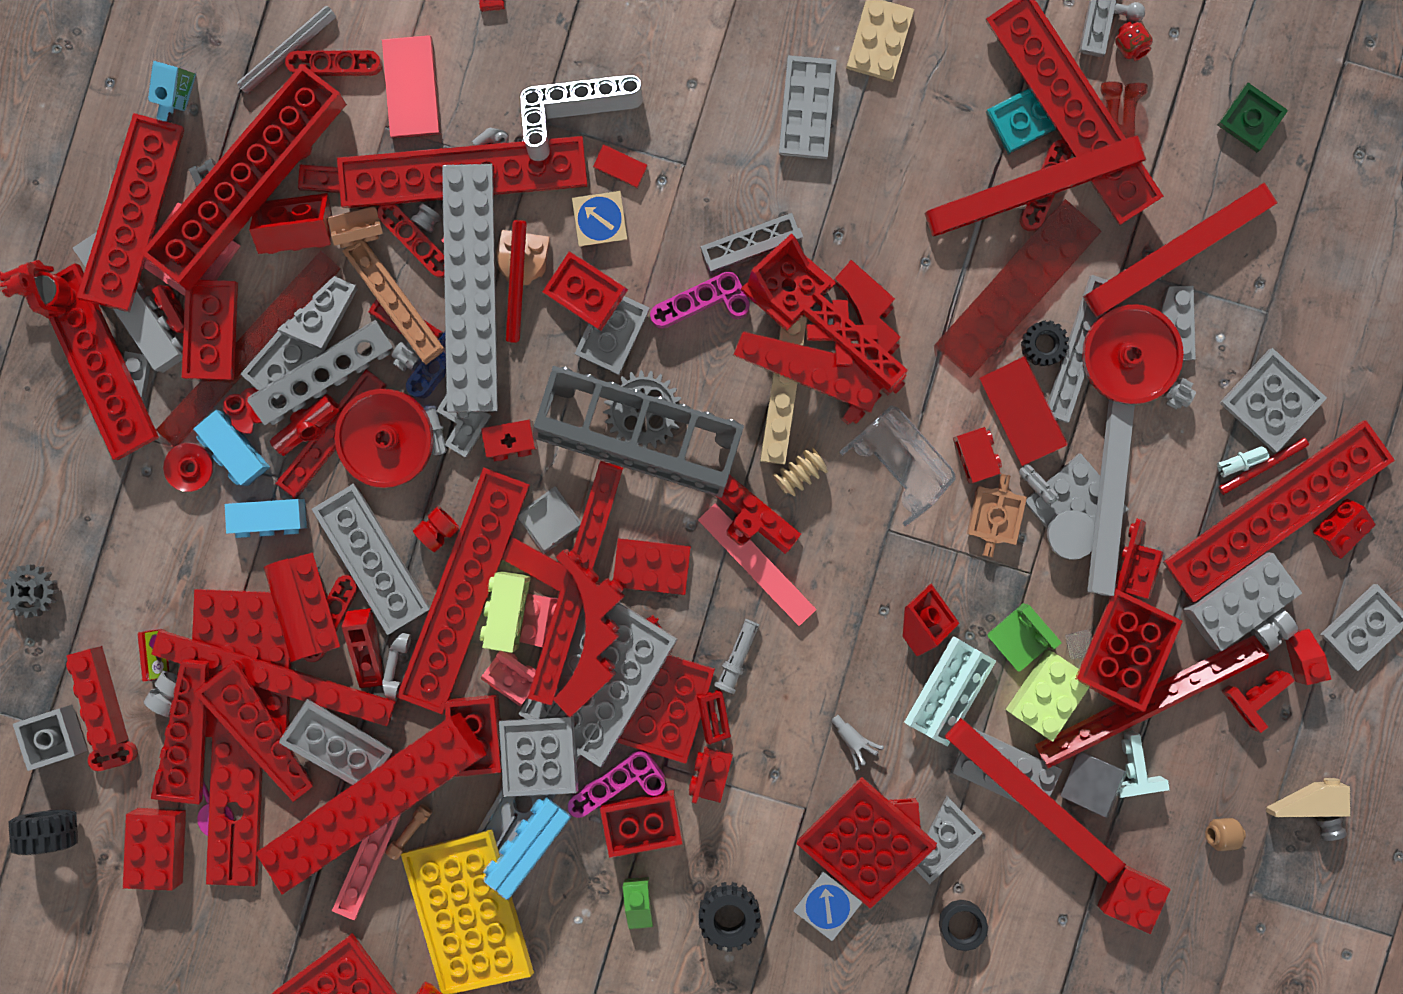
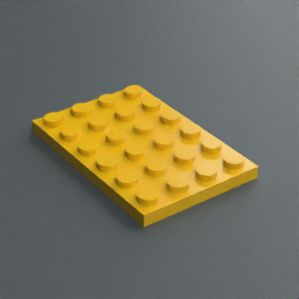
[401,830,534,994]

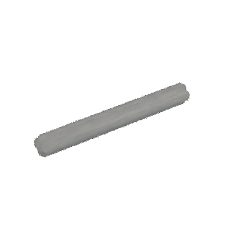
[237,6,336,94]

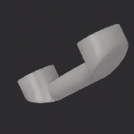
[382,633,411,701]

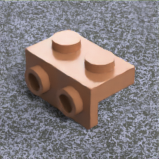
[328,206,383,248]

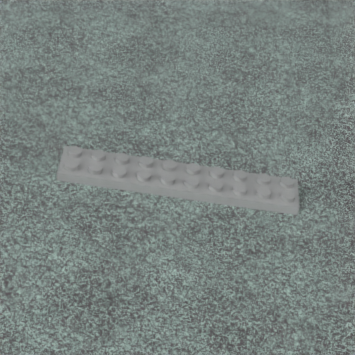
[442,164,498,413]

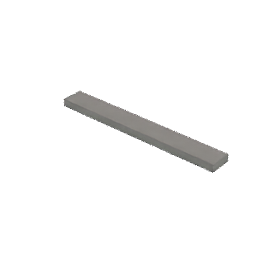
[1087,399,1135,596]

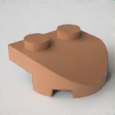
[496,230,550,285]

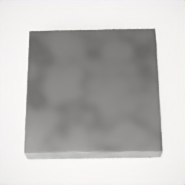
[1061,752,1127,818]

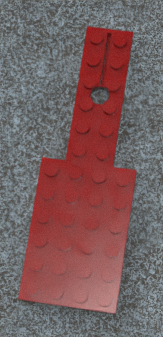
[192,589,292,886]

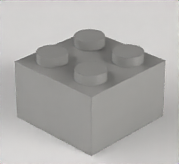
[13,705,87,771]

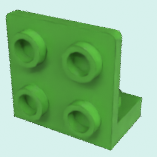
[987,603,1062,672]

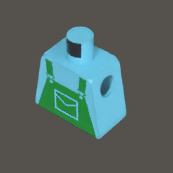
[148,61,196,123]

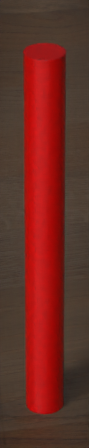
[1218,437,1309,495]

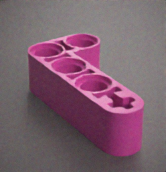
[650,272,750,329]
[568,750,666,818]

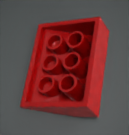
[1075,588,1183,712]

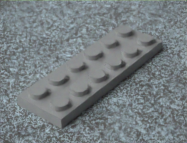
[312,484,430,635]

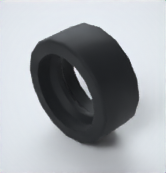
[939,900,988,951]

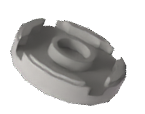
[1047,510,1095,559]

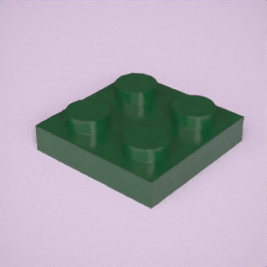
[1217,83,1288,153]

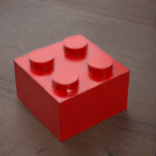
[1097,865,1171,934]

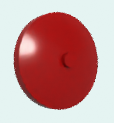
[1082,304,1184,404]
[335,389,434,488]

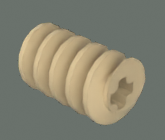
[772,446,828,496]

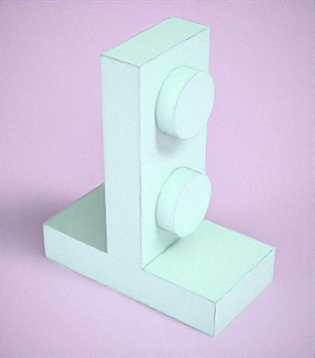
[1117,731,1169,798]

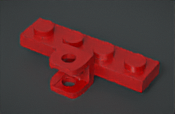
[716,474,801,554]

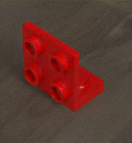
[688,746,733,804]

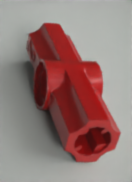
[270,394,340,456]

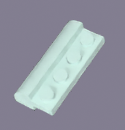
[904,636,996,746]

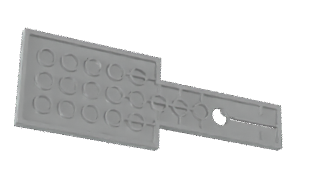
[476,603,678,856]

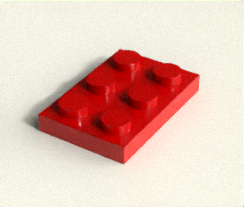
[543,251,628,331]
[613,538,691,595]

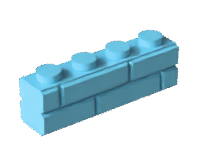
[483,797,571,900]

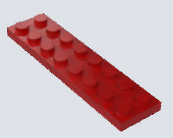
[77,113,184,312]
[49,263,159,460]

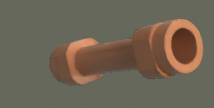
[385,804,432,860]

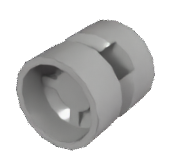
[1250,608,1299,652]
[144,671,178,717]

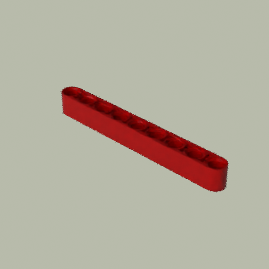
[924,136,1146,237]
[1083,182,1278,317]
[944,718,1126,884]

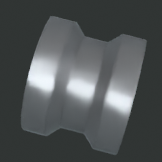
[411,203,442,234]
[1316,816,1347,841]

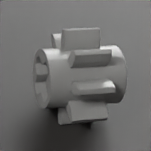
[392,341,421,372]
[1164,378,1196,410]

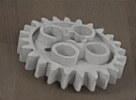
[603,370,682,449]

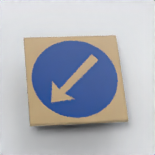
[572,191,627,247]

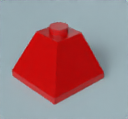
[902,584,959,656]

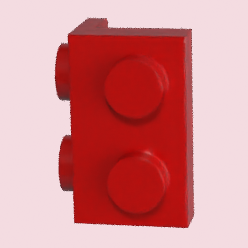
[1313,499,1376,559]

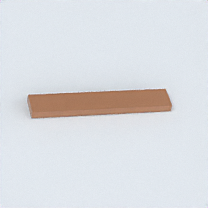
[342,239,445,364]

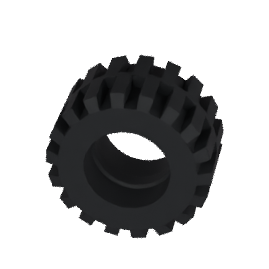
[8,810,78,855]
[699,882,761,952]

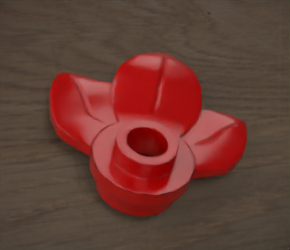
[223,387,262,434]

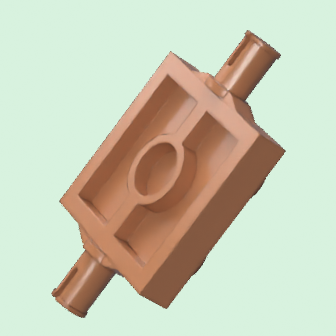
[967,474,1027,557]

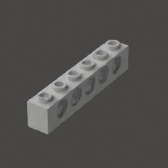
[247,320,393,425]

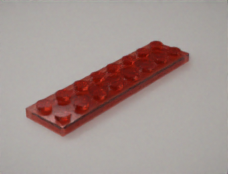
[933,199,1102,378]

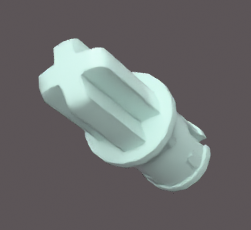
[1217,447,1269,478]

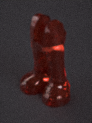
[1100,81,1148,139]

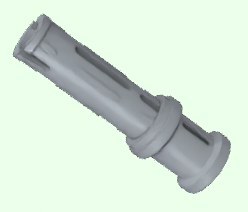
[714,619,760,694]

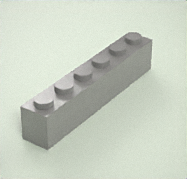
[73,232,183,373]

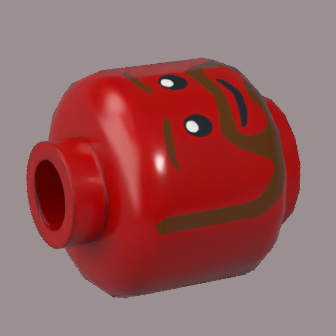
[1115,22,1153,61]

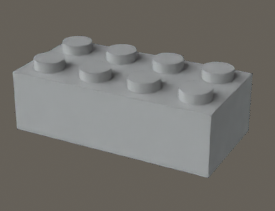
[1183,552,1302,651]

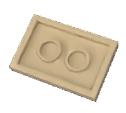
[846,0,914,82]

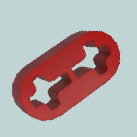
[88,741,138,771]

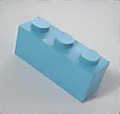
[194,410,270,486]
[224,499,307,538]

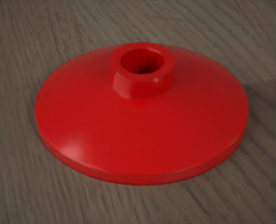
[163,443,213,492]

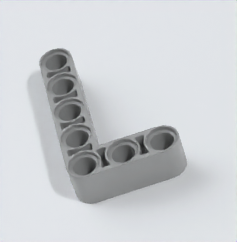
[521,75,643,161]

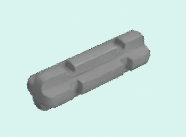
[1019,464,1059,505]

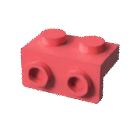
[519,594,558,647]
[481,651,536,707]

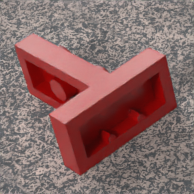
[1222,670,1295,733]

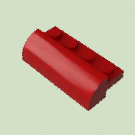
[263,552,340,662]

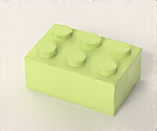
[480,571,531,653]
[1006,649,1089,742]

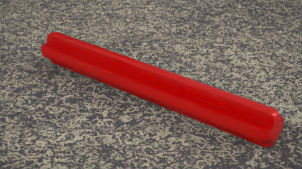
[506,220,527,343]

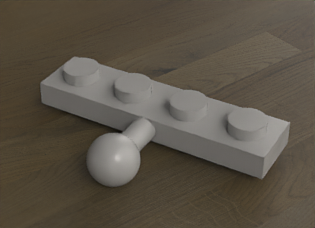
[1079,0,1145,57]

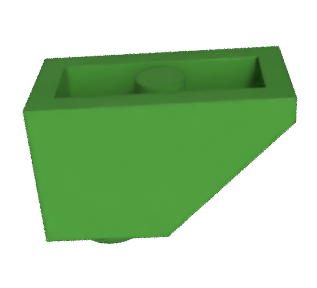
[623,877,653,929]

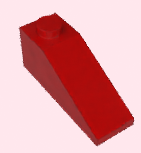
[342,608,384,688]

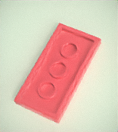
[382,35,440,139]

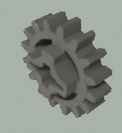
[0,564,59,618]

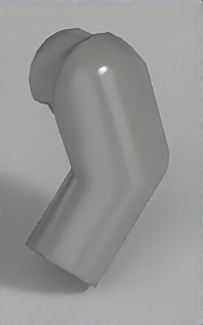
[472,128,508,145]

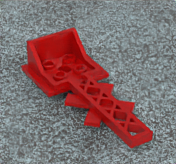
[741,233,908,390]

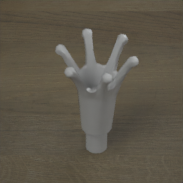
[831,715,884,771]

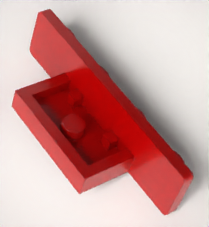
[1108,518,1164,601]

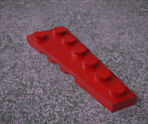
[733,332,889,413]
[151,659,209,805]
[194,660,313,802]

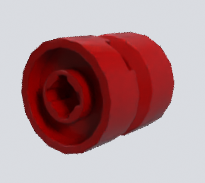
[413,506,460,553]

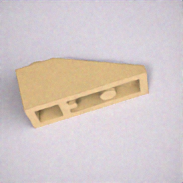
[1266,778,1350,817]

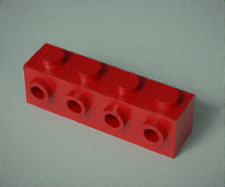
[66,646,129,751]

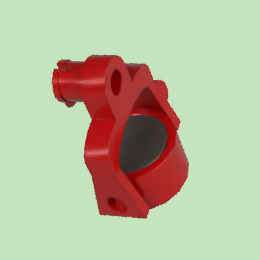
[0,260,71,319]

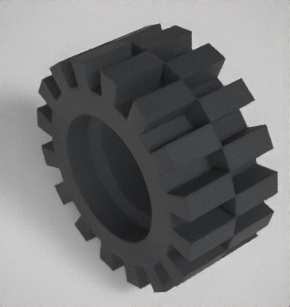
[1021,320,1069,367]

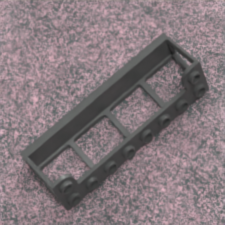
[533,365,744,498]

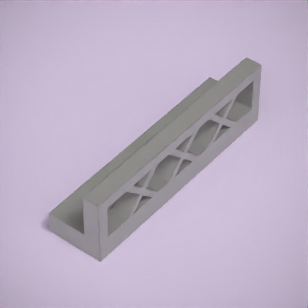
[700,213,803,275]

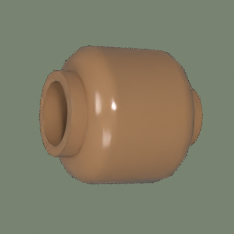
[1205,818,1246,851]

